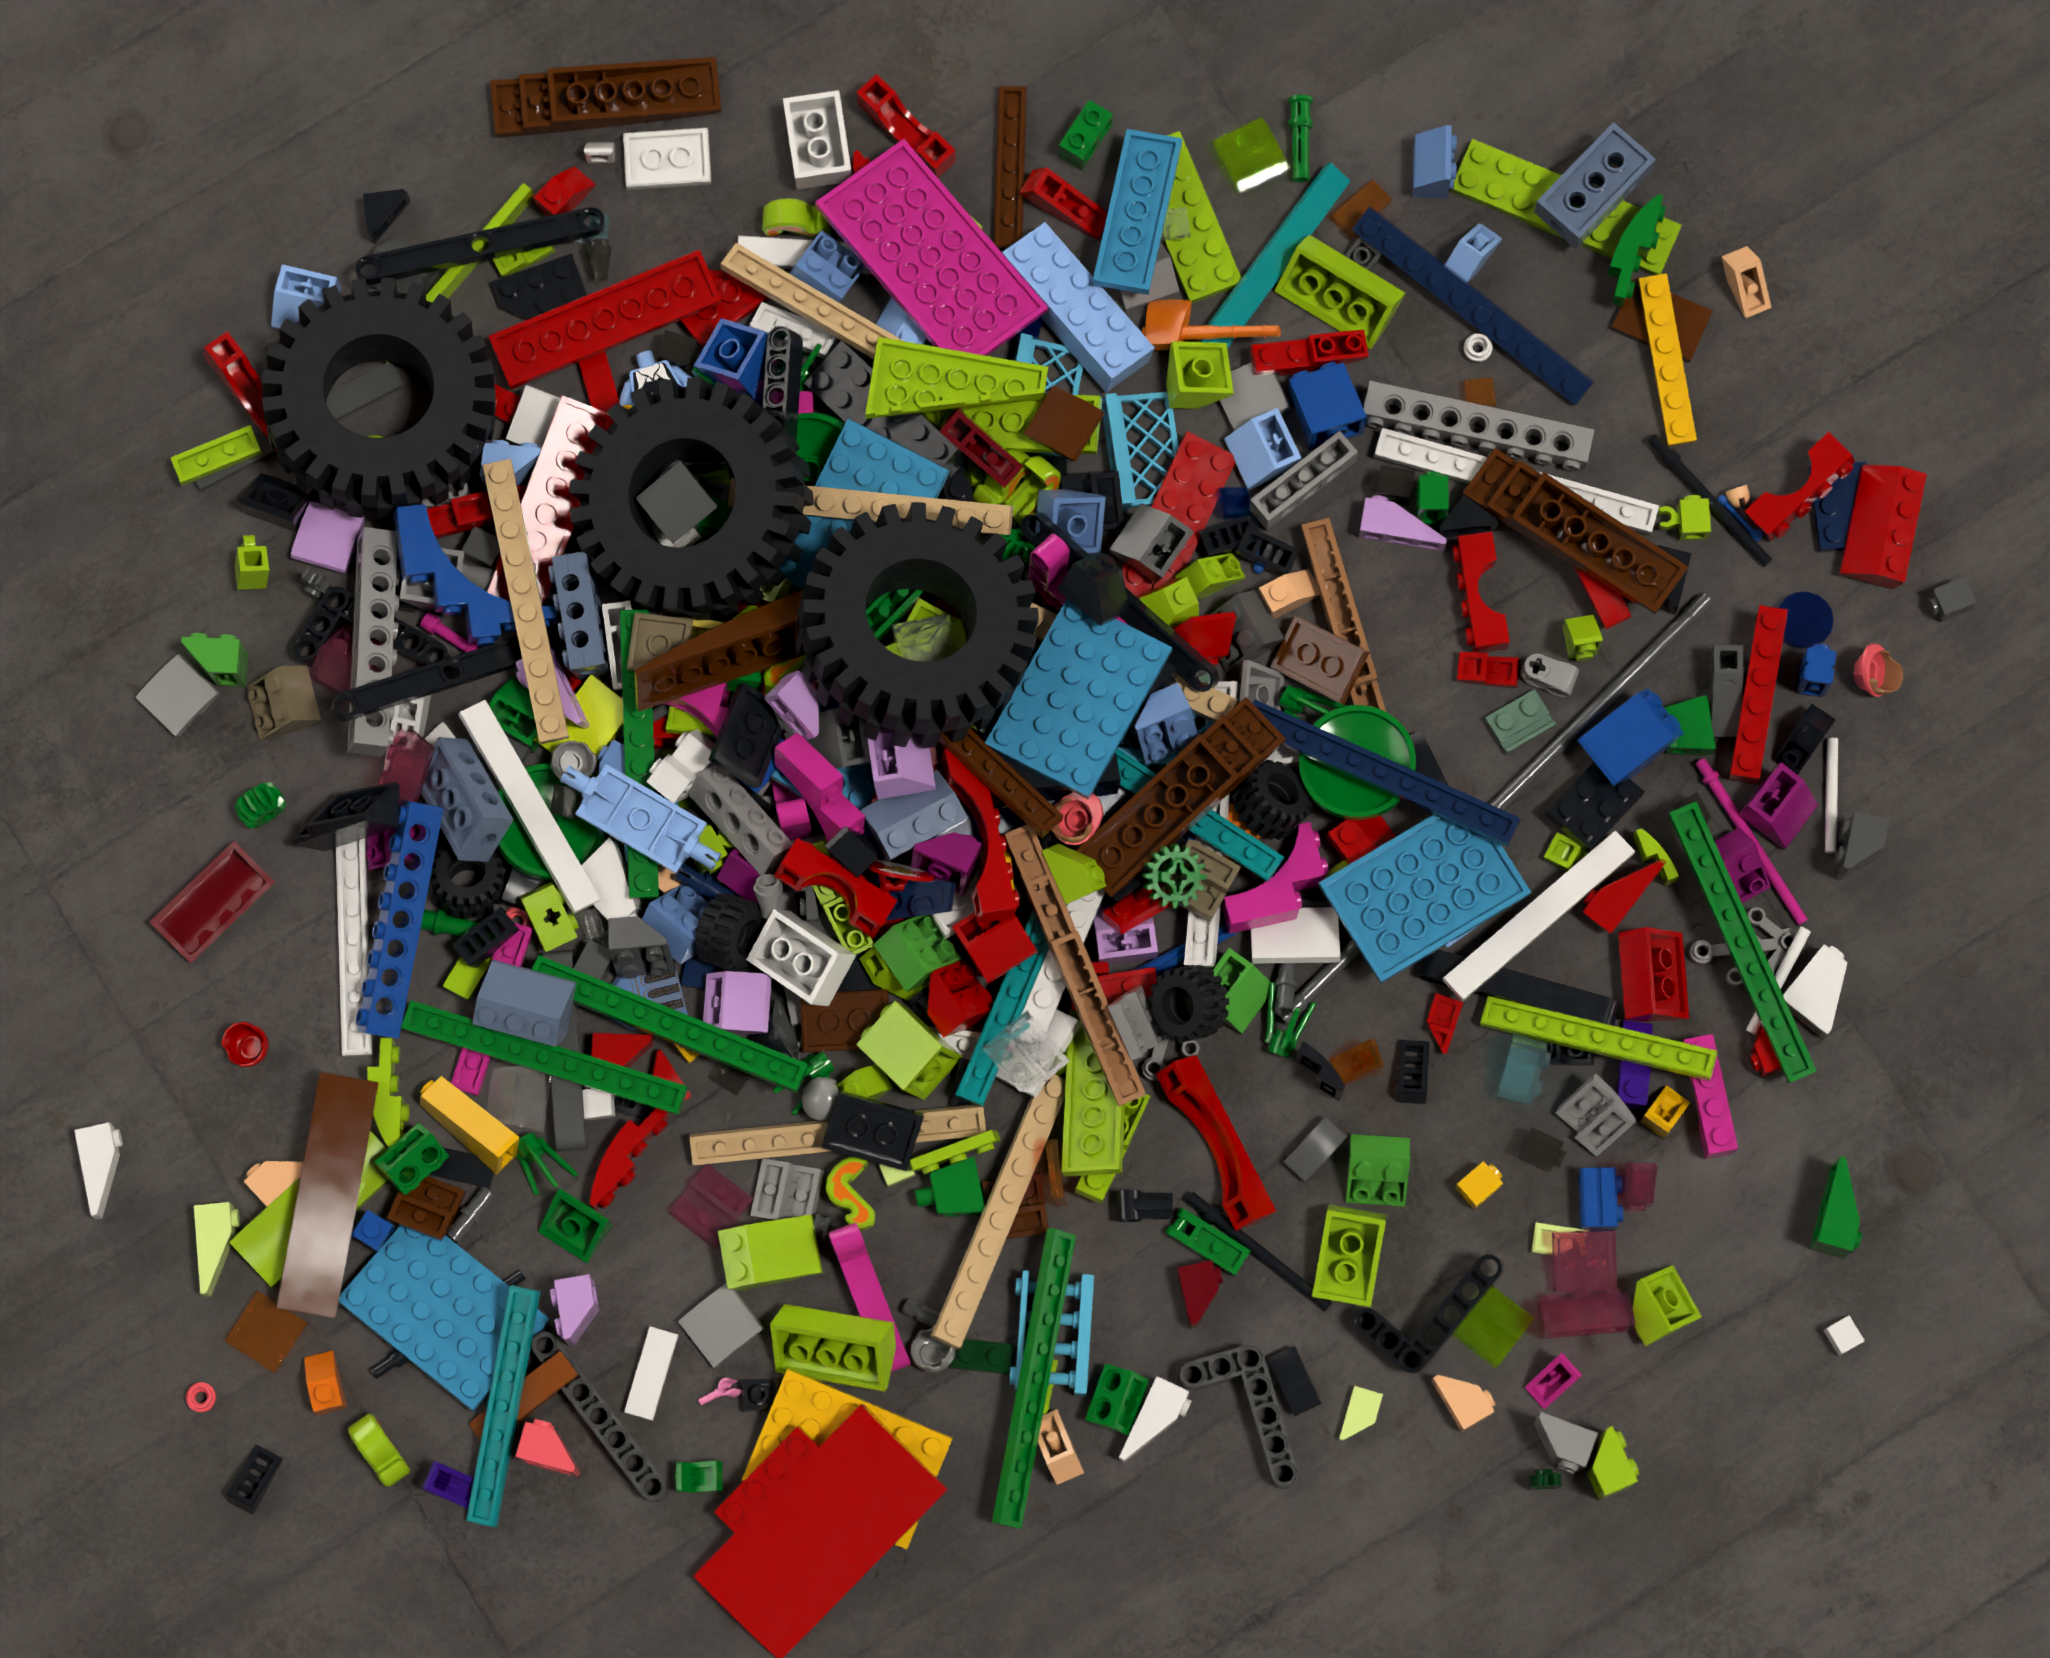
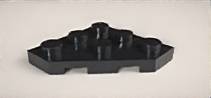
[491,253,587,320]

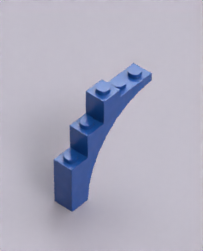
[394,504,557,647]

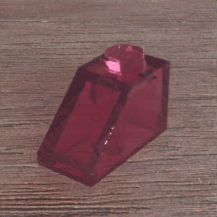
[1621,1163,1657,1212]

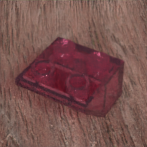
[310,624,381,692]
[378,729,436,805]

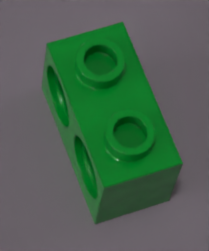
[1059,100,1113,171]
[1415,472,1449,525]
[374,1123,449,1195]
[1085,1364,1149,1436]

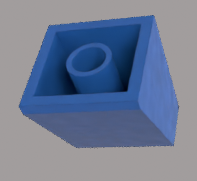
[694,318,786,408]
[1288,362,1367,450]
[1578,688,1684,786]

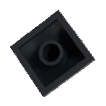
[240,473,315,532]

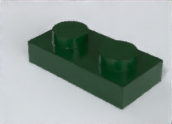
[951,1339,1013,1375]

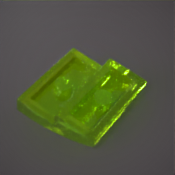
[1211,116,1290,193]
[1453,1286,1535,1369]

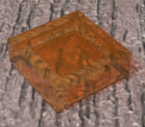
[1464,377,1496,407]

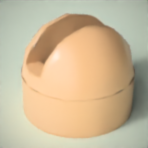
[1725,485,1750,508]

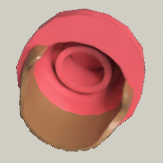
[1853,643,1903,697]
[1052,792,1103,845]

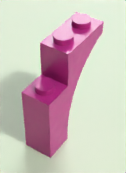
[663,682,732,775]
[774,732,865,865]
[1221,822,1328,934]

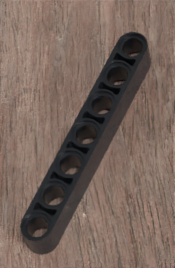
[1417,949,1620,1026]

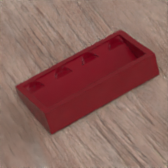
[149,841,275,964]

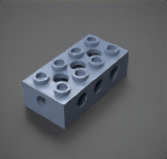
[1534,122,1656,249]
[549,551,611,680]
[414,737,513,862]

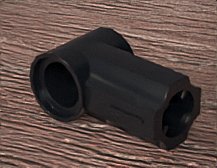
[1115,1190,1173,1223]

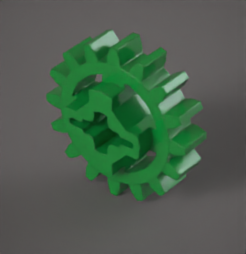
[1142,844,1207,909]

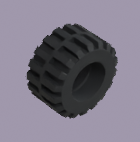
[1232,760,1312,840]
[430,843,505,919]
[695,893,767,972]
[1148,965,1229,1042]

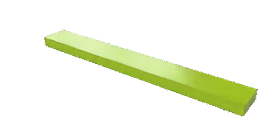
[381,184,534,364]
[1480,996,1718,1081]

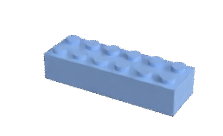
[1002,222,1155,393]

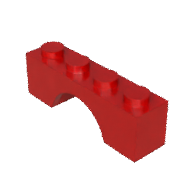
[856,74,956,178]
[1744,432,1855,541]
[1452,532,1510,653]
[774,837,897,939]

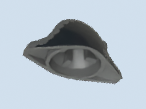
[752,999,801,1061]

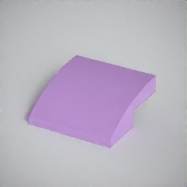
[290,501,365,574]

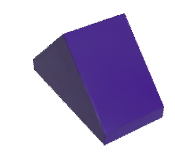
[422,1461,474,1508]

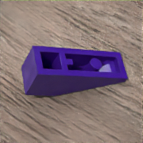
[1615,1020,1653,1111]

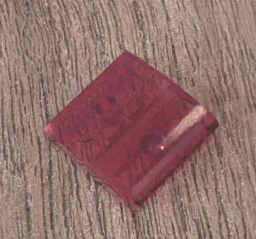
[669,1164,754,1249]
[1552,1229,1617,1292]

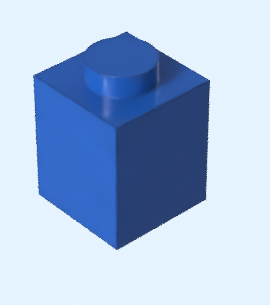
[351,1209,396,1252]

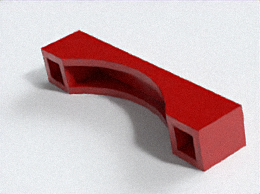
[203,331,295,475]
[1729,605,1788,785]
[940,749,1019,923]
[1156,1055,1276,1231]

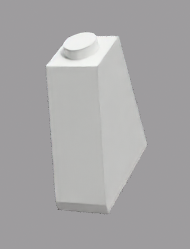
[581,838,643,920]
[1783,944,1848,1039]

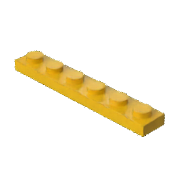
[1638,273,1697,447]

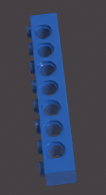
[356,800,444,1039]

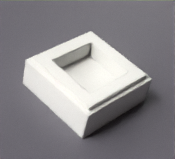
[582,1089,615,1121]

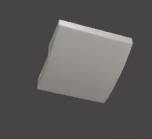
[1220,362,1291,431]
[135,654,220,736]
[1108,985,1164,1061]
[1556,1073,1636,1157]
[750,1158,825,1221]
[678,1283,765,1368]

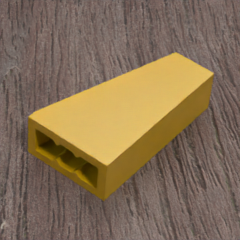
[420,1076,519,1175]

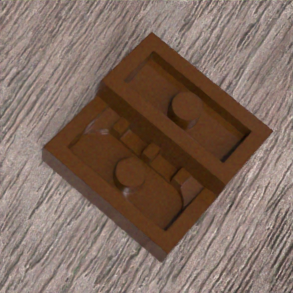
[1024,386,1105,462]
[982,1172,1049,1239]
[387,1176,466,1241]

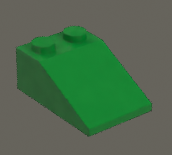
[1809,1156,1862,1259]

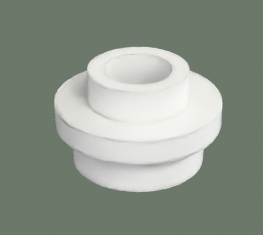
[1464,334,1492,362]

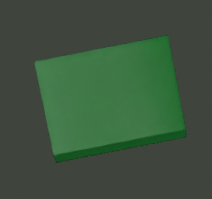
[538,1189,613,1263]

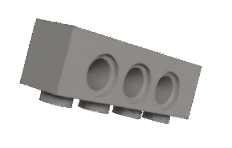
[1249,431,1358,530]
[688,765,793,876]

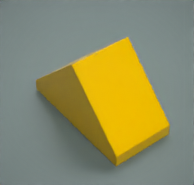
[1640,1085,1691,1139]

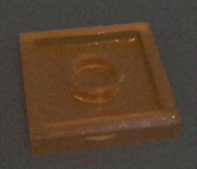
[1045,1139,1067,1207]
[225,1291,309,1374]

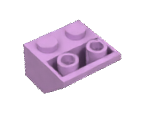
[867,728,936,799]
[1093,905,1158,965]
[703,971,772,1036]
[550,1274,599,1346]

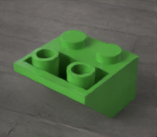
[181,633,249,687]
[873,915,962,992]
[1213,948,1271,1034]
[1346,1134,1410,1207]

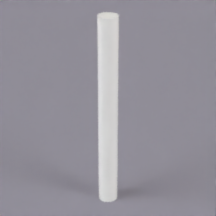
[1825,738,1838,854]
[1746,926,1811,1035]

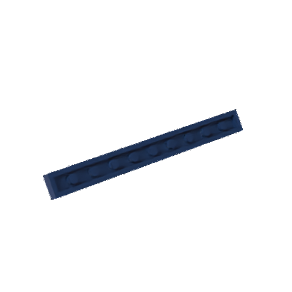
[1352,207,1594,405]
[1253,700,1521,847]

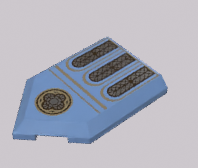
[604,962,688,1031]

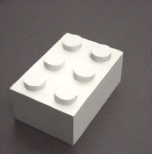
[783,90,852,190]
[746,909,856,1006]

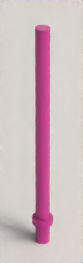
[1695,758,1808,926]

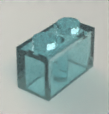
[1497,1034,1551,1105]

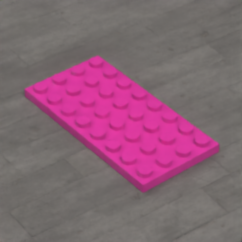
[815,139,1048,356]

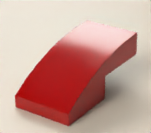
[1457,652,1520,688]

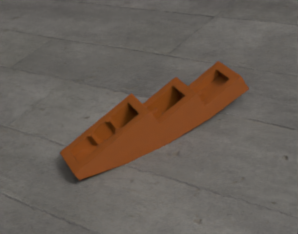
[469,1351,579,1441]

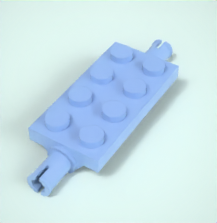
[560,764,721,875]

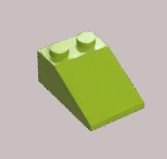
[1312,1204,1387,1307]
[718,1215,823,1292]

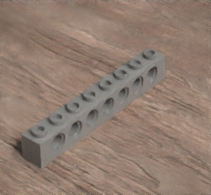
[1363,381,1594,471]
[348,527,401,757]

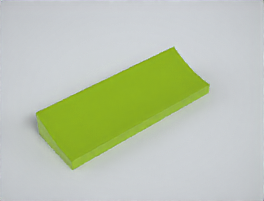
[229,1131,389,1288]

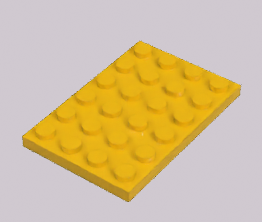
[742,1368,953,1549]

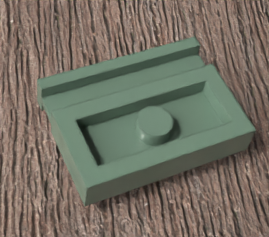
[1484,689,1556,755]

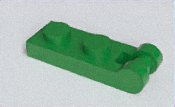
[1165,1208,1251,1277]

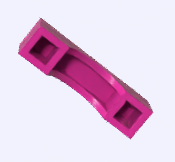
[1683,1034,1738,1159]

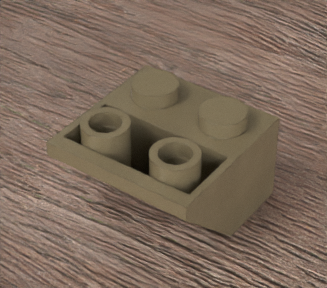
[246,665,321,740]

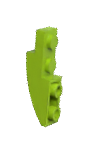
[812,840,874,955]
[367,1038,410,1148]
[1075,1094,1151,1204]

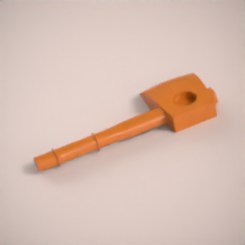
[1142,299,1281,351]

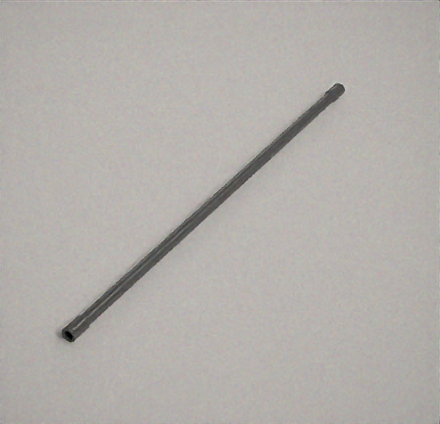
[1276,592,1714,1026]

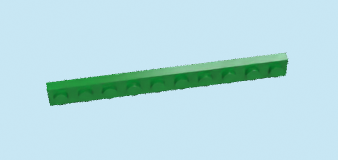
[619,609,659,899]
[1668,801,1817,1084]
[532,955,808,1093]
[401,1000,688,1116]
[992,1228,1076,1529]

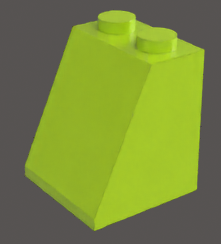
[856,1001,963,1100]

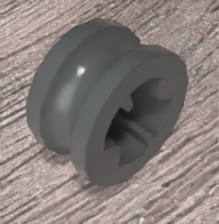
[814,1212,832,1242]

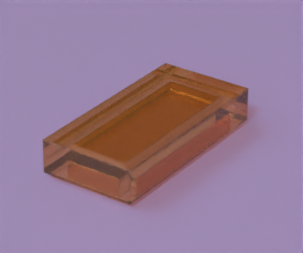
[1331,179,1392,238]

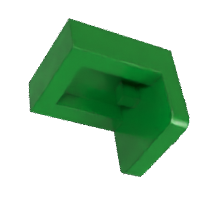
[674,1461,723,1494]

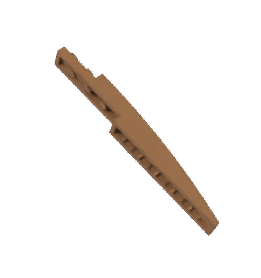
[1301,518,1386,712]
[1004,825,1146,1106]

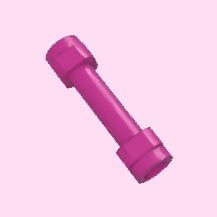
[420,612,483,653]

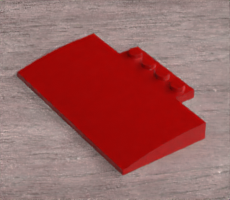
[693,1404,948,1658]

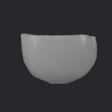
[551,740,596,780]
[801,1077,838,1121]
[910,1325,955,1373]

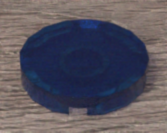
[1778,592,1834,649]

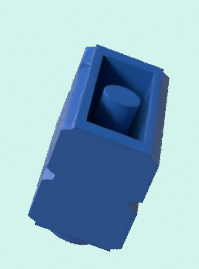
[1796,644,1836,697]
[1578,1167,1623,1231]

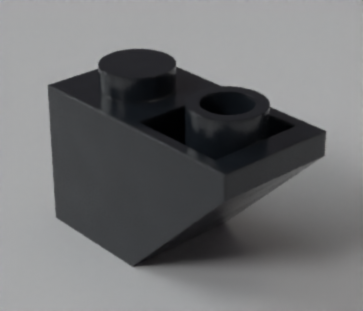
[1773,704,1836,775]

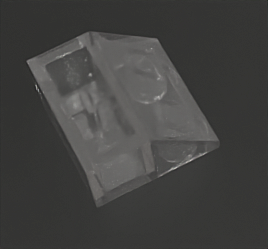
[982,1010,1069,1093]

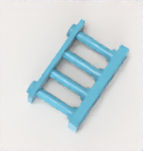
[1010,1270,1094,1397]

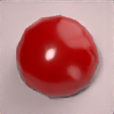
[221,1022,269,1068]

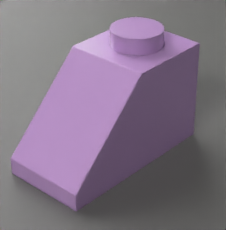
[764,671,819,740]

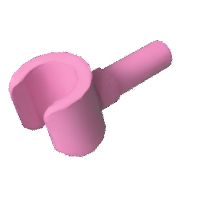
[698,1378,741,1405]

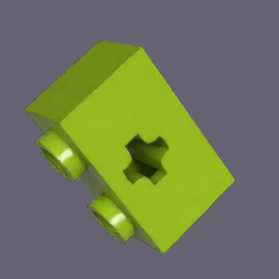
[519,882,579,952]

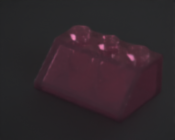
[1537,1289,1636,1339]

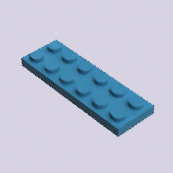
[1093,129,1182,295]

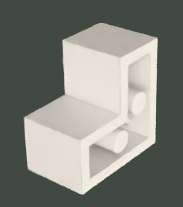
[647,729,715,803]

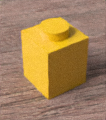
[1455,1161,1503,1210]

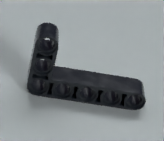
[708,326,803,471]
[293,586,451,672]
[1353,1254,1504,1373]

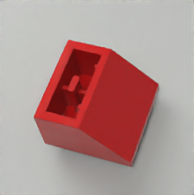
[952,912,1037,984]
[927,960,994,1038]

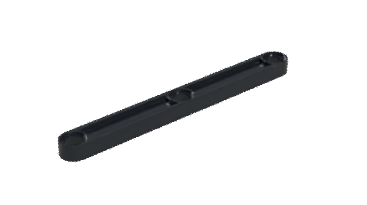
[355,207,605,285]
[1020,512,1219,692]
[331,625,566,721]

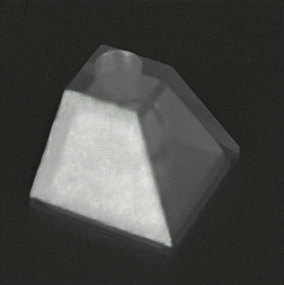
[892,614,957,662]

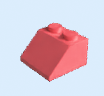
[515,1419,580,1478]

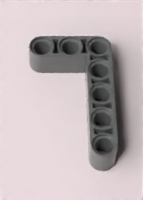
[1179,1345,1298,1489]

